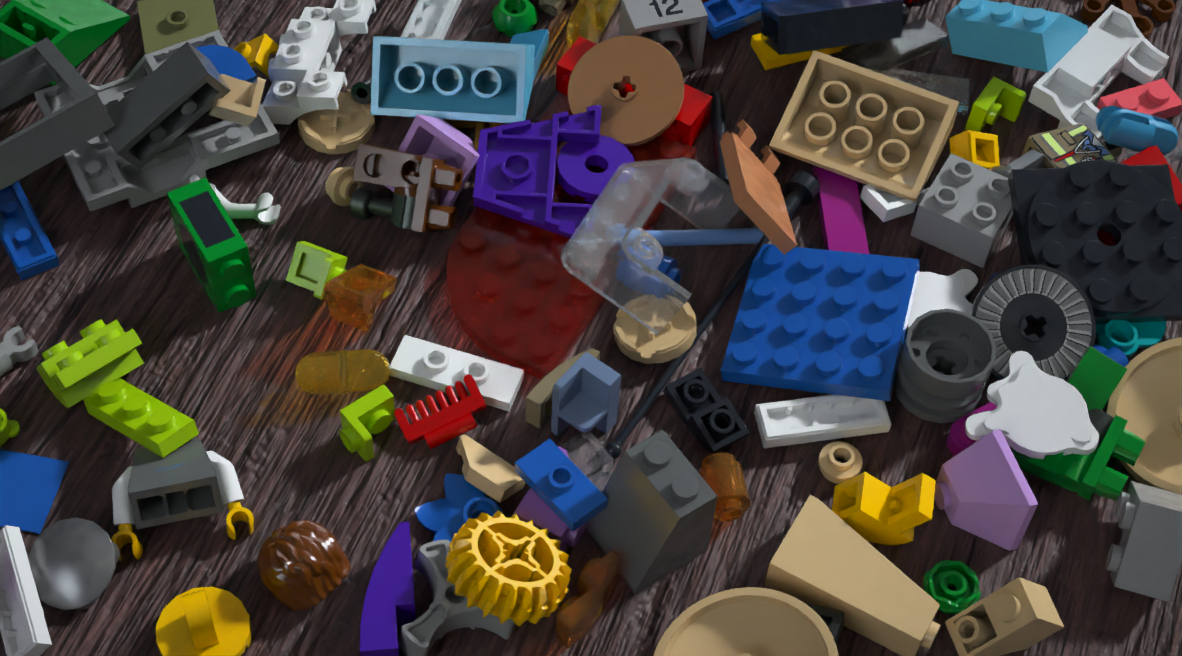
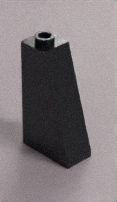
[761,0,908,55]

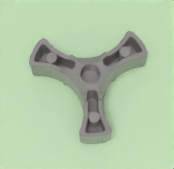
[398,540,515,656]

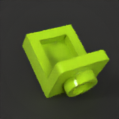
[286,241,348,300]

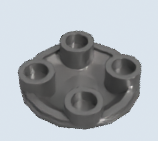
[28,517,120,610]

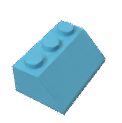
[945,0,1088,73]

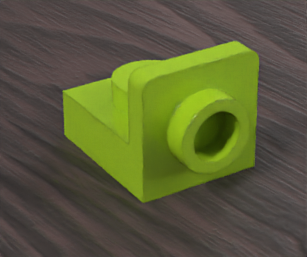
[965,76,1027,132]
[339,384,395,462]

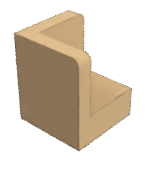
[209,74,266,127]

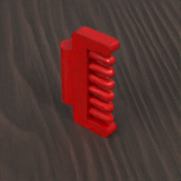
[394,374,486,450]

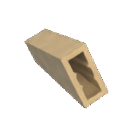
[764,495,941,656]

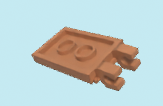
[719,119,797,255]

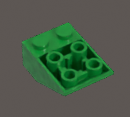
[0,0,130,86]

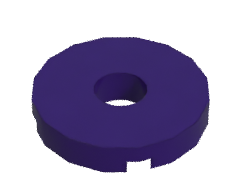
[556,135,636,204]

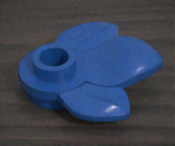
[415,473,503,542]

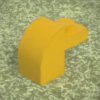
[832,472,936,545]

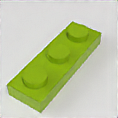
[83,378,199,458]

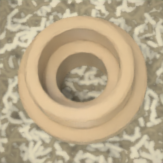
[325,167,363,206]
[818,441,863,484]

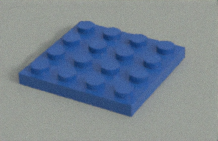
[720,244,920,401]

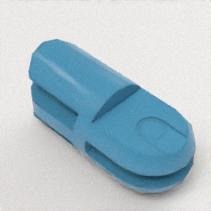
[1095,106,1179,156]

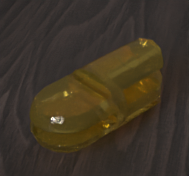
[566,0,620,47]
[295,349,391,395]

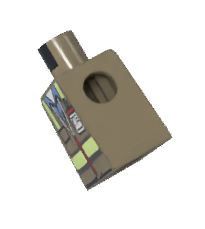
[1022,123,1121,168]

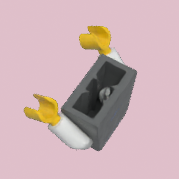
[111,437,254,561]

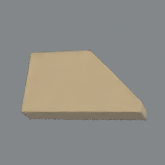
[456,434,526,503]

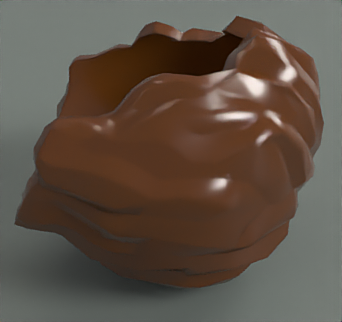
[258,520,351,612]

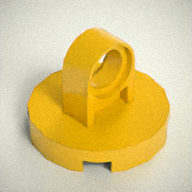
[156,587,252,656]

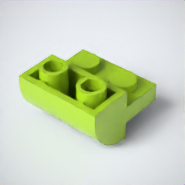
[36,319,144,408]

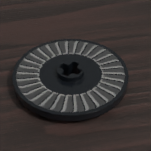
[970,264,1096,381]

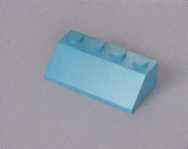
[370,36,535,123]

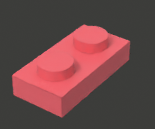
[1097,78,1182,119]

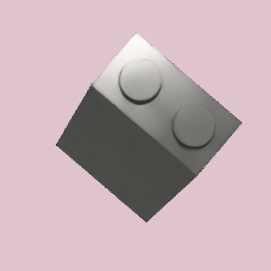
[585,430,718,595]

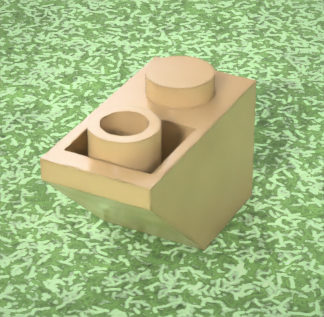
[945,577,1064,656]

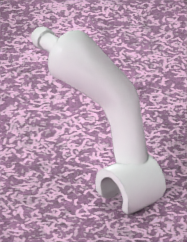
[189,175,281,225]

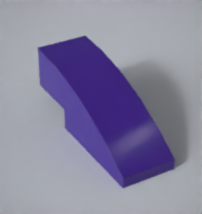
[360,522,416,656]

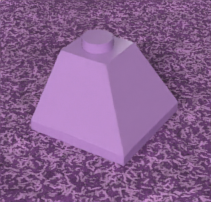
[384,114,480,207]
[934,429,1038,551]

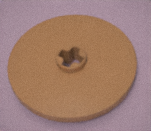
[568,35,684,147]

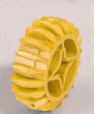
[445,511,572,627]

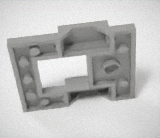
[34,30,280,212]

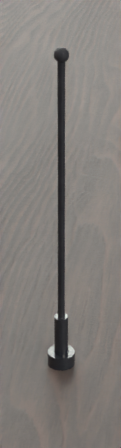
[605,171,820,459]

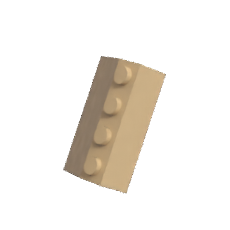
[769,50,959,203]

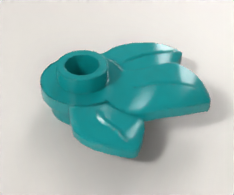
[1096,320,1166,358]

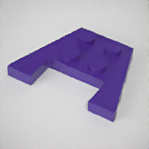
[473,105,601,244]

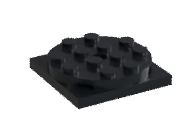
[1007,160,1182,327]

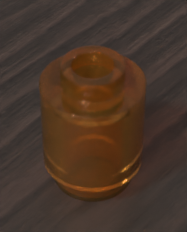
[699,453,750,522]

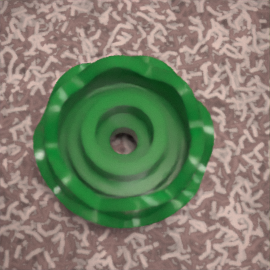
[491,0,538,37]
[923,560,981,614]

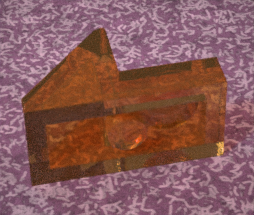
[324,264,397,332]

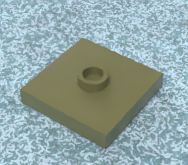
[137,0,219,54]

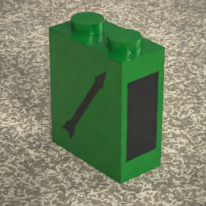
[167,177,257,313]

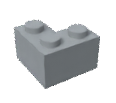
[1105,481,1182,602]

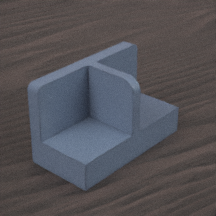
[551,352,621,436]

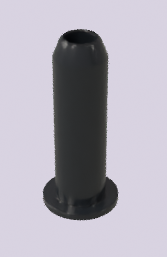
[351,73,372,104]

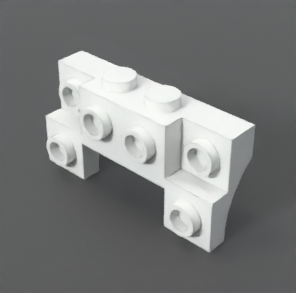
[262,0,376,125]
[1028,5,1169,139]

